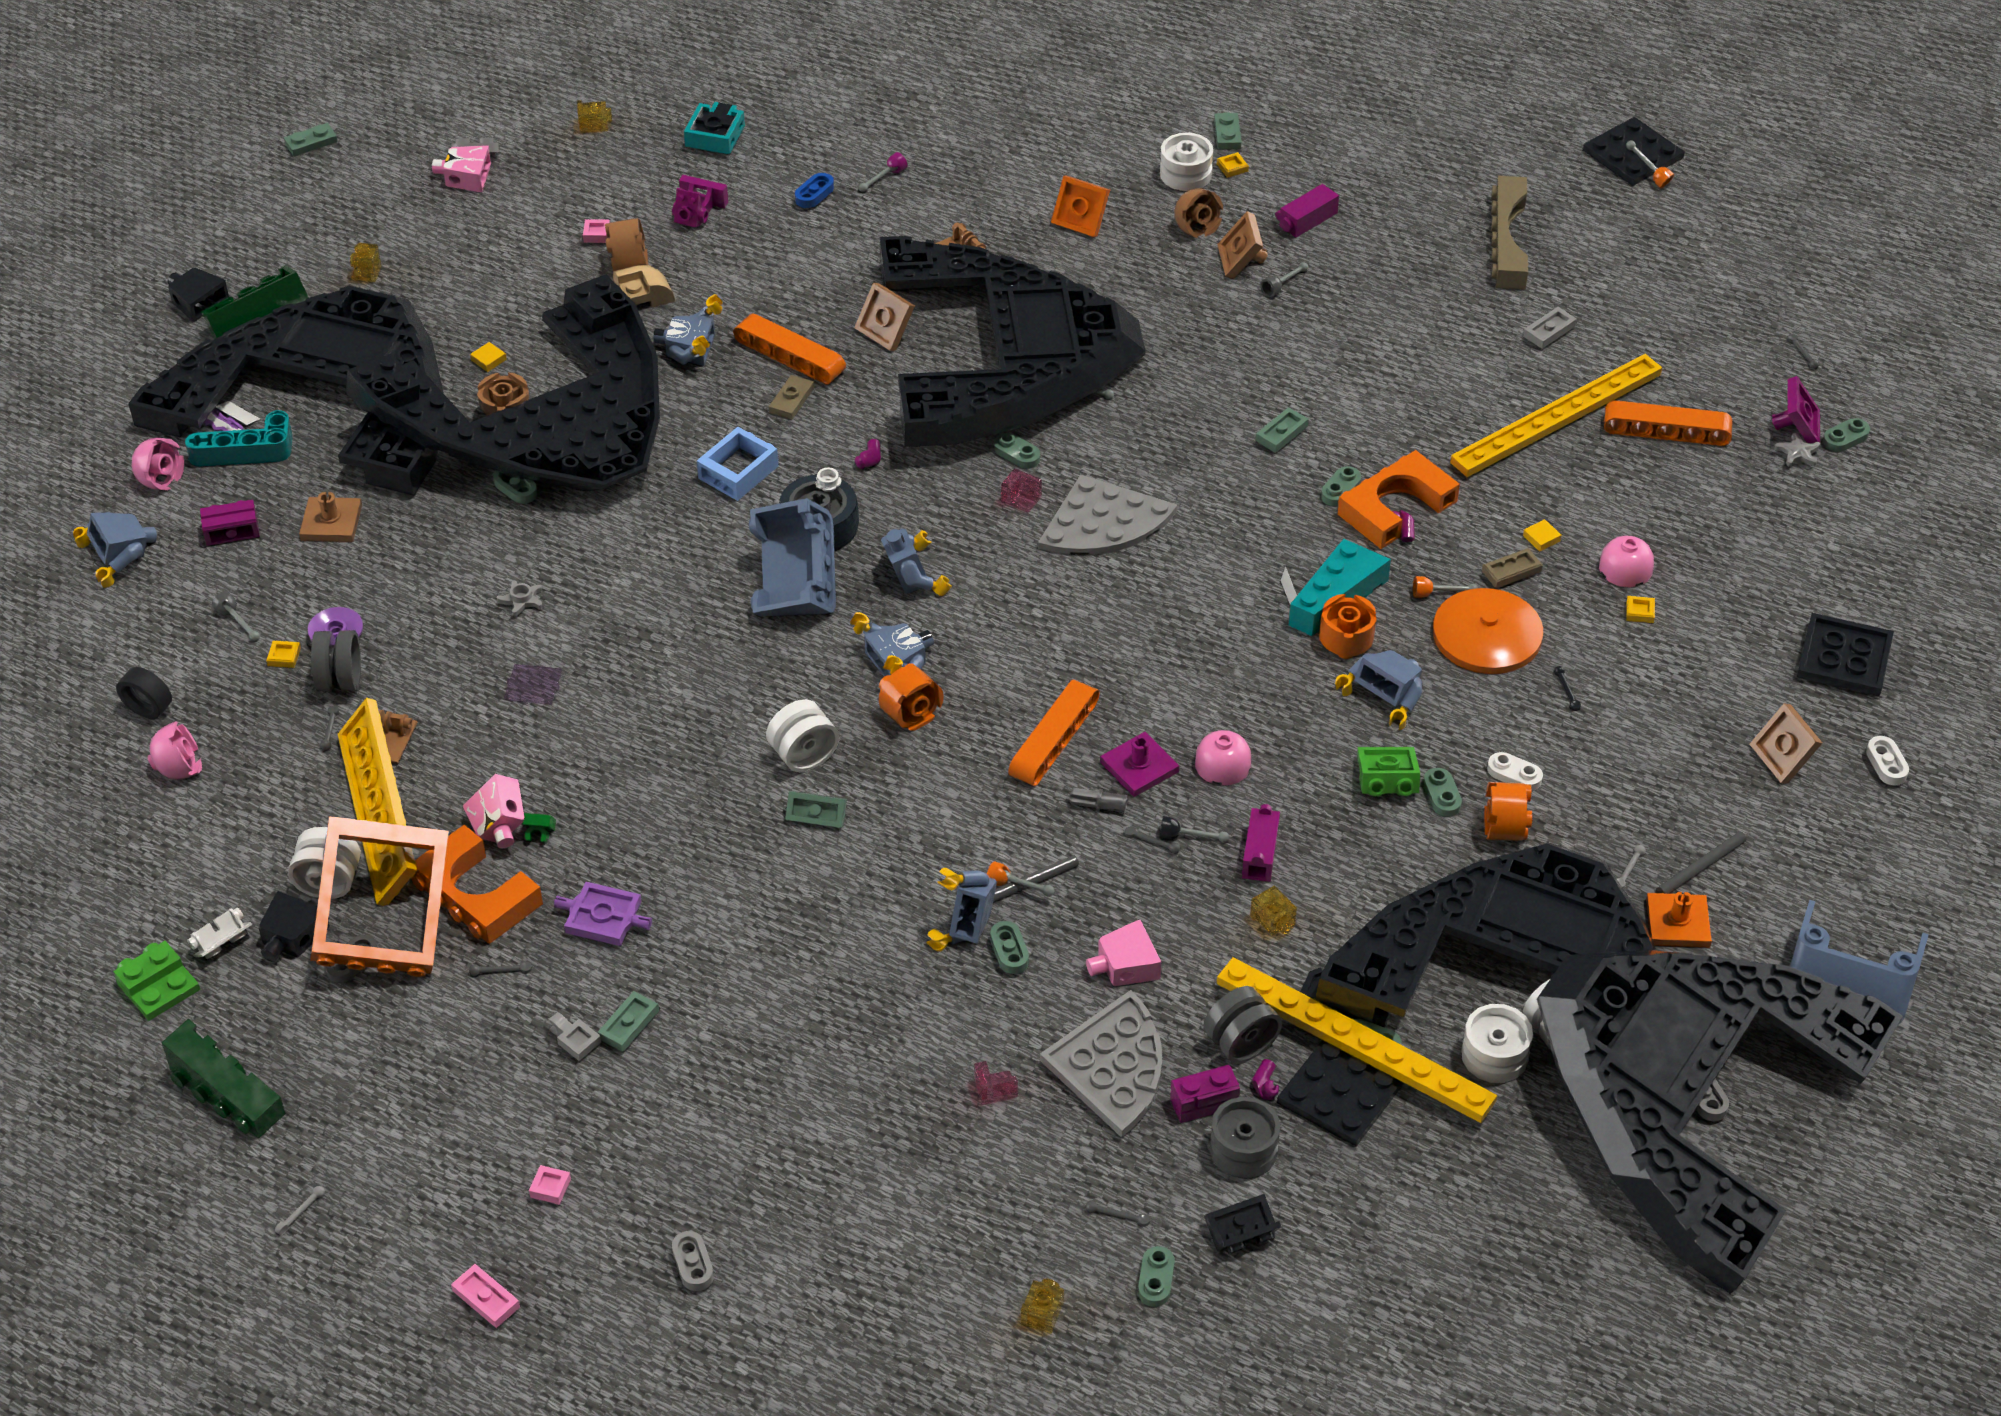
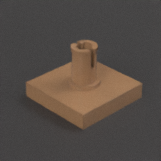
[1217,211,1268,279]
[854,283,915,351]
[299,492,362,542]
[1750,703,1822,784]

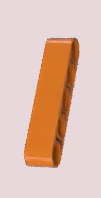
[733,314,846,385]
[1604,401,1732,446]
[1008,679,1100,786]

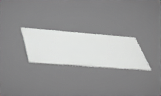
[215,401,260,425]
[1281,567,1297,604]

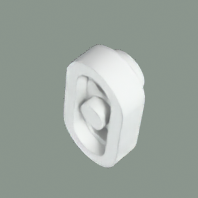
[1866,736,1909,785]
[1487,752,1543,791]

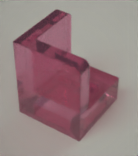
[1001,468,1042,512]
[974,1061,1018,1105]

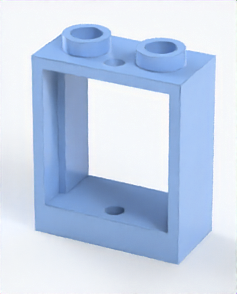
[697,427,779,501]

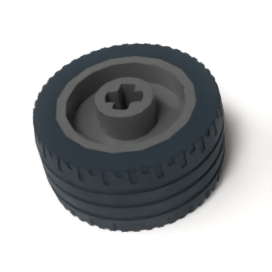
[779,474,859,551]

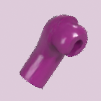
[854,439,881,469]
[1392,510,1415,542]
[1252,1059,1279,1100]

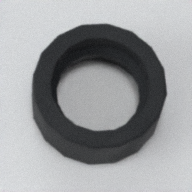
[116,667,172,720]

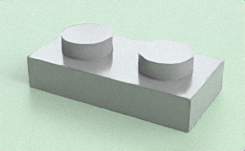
[1523,307,1577,349]

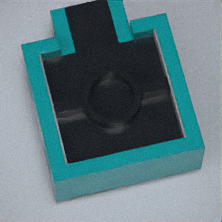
[684,102,745,154]

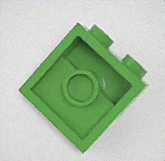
[1357,747,1420,796]
[113,941,201,1021]

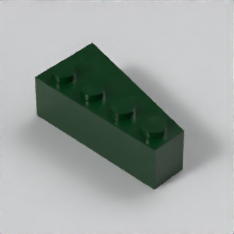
[201,265,309,339]
[161,1018,286,1138]

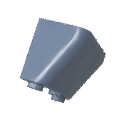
[749,498,836,616]

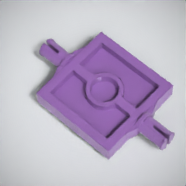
[554,882,652,946]

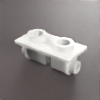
[187,908,252,959]

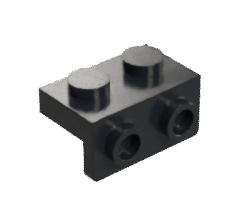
[1204,1194,1282,1254]

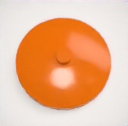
[1433,588,1543,674]

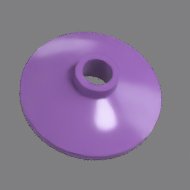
[308,607,363,641]

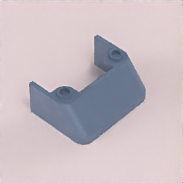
[1790,900,1929,1025]

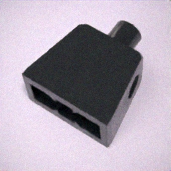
[167,268,229,322]
[259,891,330,962]

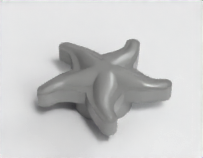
[1774,432,1820,467]
[496,581,542,616]

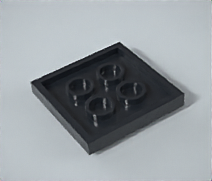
[1583,117,1685,186]
[1797,613,1894,696]
[1277,1040,1404,1147]

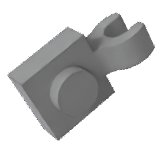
[549,1012,601,1061]

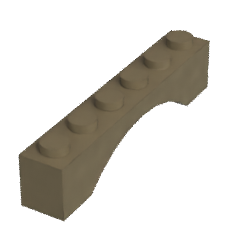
[1491,176,1528,290]

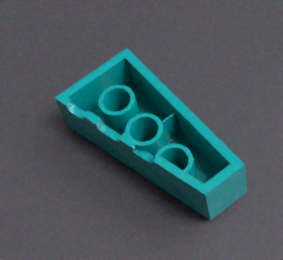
[1288,539,1391,636]

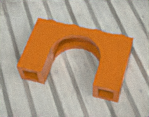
[1337,450,1460,549]
[411,825,543,944]

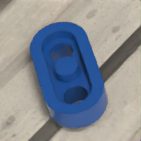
[795,173,834,208]

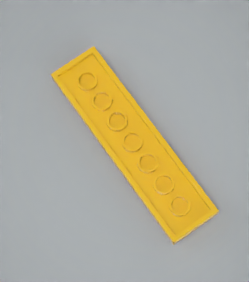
[338,698,417,906]

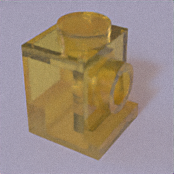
[577,100,612,133]
[350,243,382,282]
[1250,885,1297,936]
[1021,1279,1064,1334]

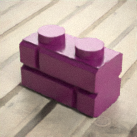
[200,500,260,546]
[1170,1065,1240,1123]

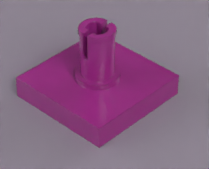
[1772,376,1820,444]
[1100,731,1180,797]

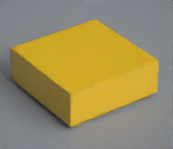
[1217,152,1249,178]
[470,342,507,372]
[1523,519,1562,552]
[1626,596,1655,623]
[266,641,301,668]

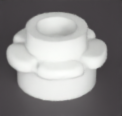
[815,468,841,492]

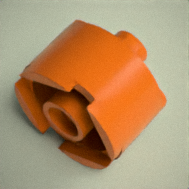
[1319,594,1376,659]
[879,663,944,730]
[1484,782,1532,841]

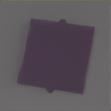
[504,664,562,705]

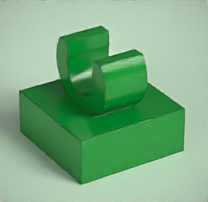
[521,813,556,843]

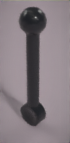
[1554,666,1581,711]

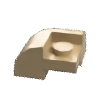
[613,265,675,307]

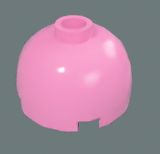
[132,438,184,490]
[1599,536,1654,588]
[148,721,202,780]
[1195,730,1251,786]

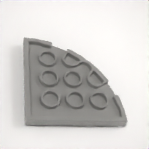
[1038,475,1177,555]
[1040,990,1162,1138]

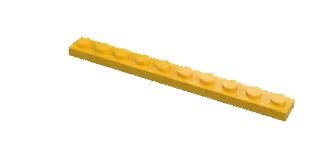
[1450,354,1662,477]
[1217,957,1497,1123]

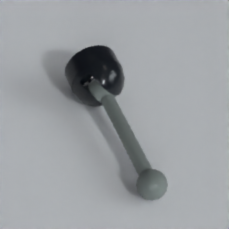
[1159,816,1229,843]

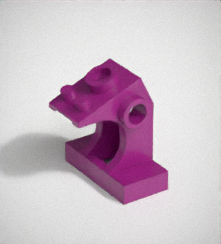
[672,175,728,227]

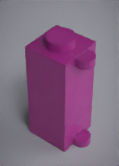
[1275,184,1339,238]
[1242,804,1280,882]

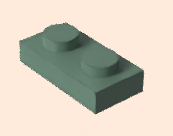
[1214,112,1242,149]
[284,123,338,157]
[1256,407,1309,453]
[785,791,847,828]
[598,991,659,1052]

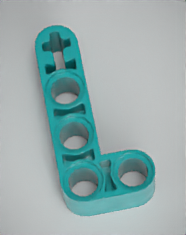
[185,410,293,466]

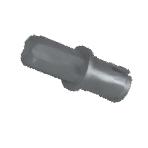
[1070,788,1128,813]

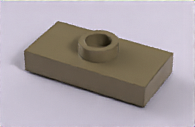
[769,375,814,420]
[1482,548,1543,588]

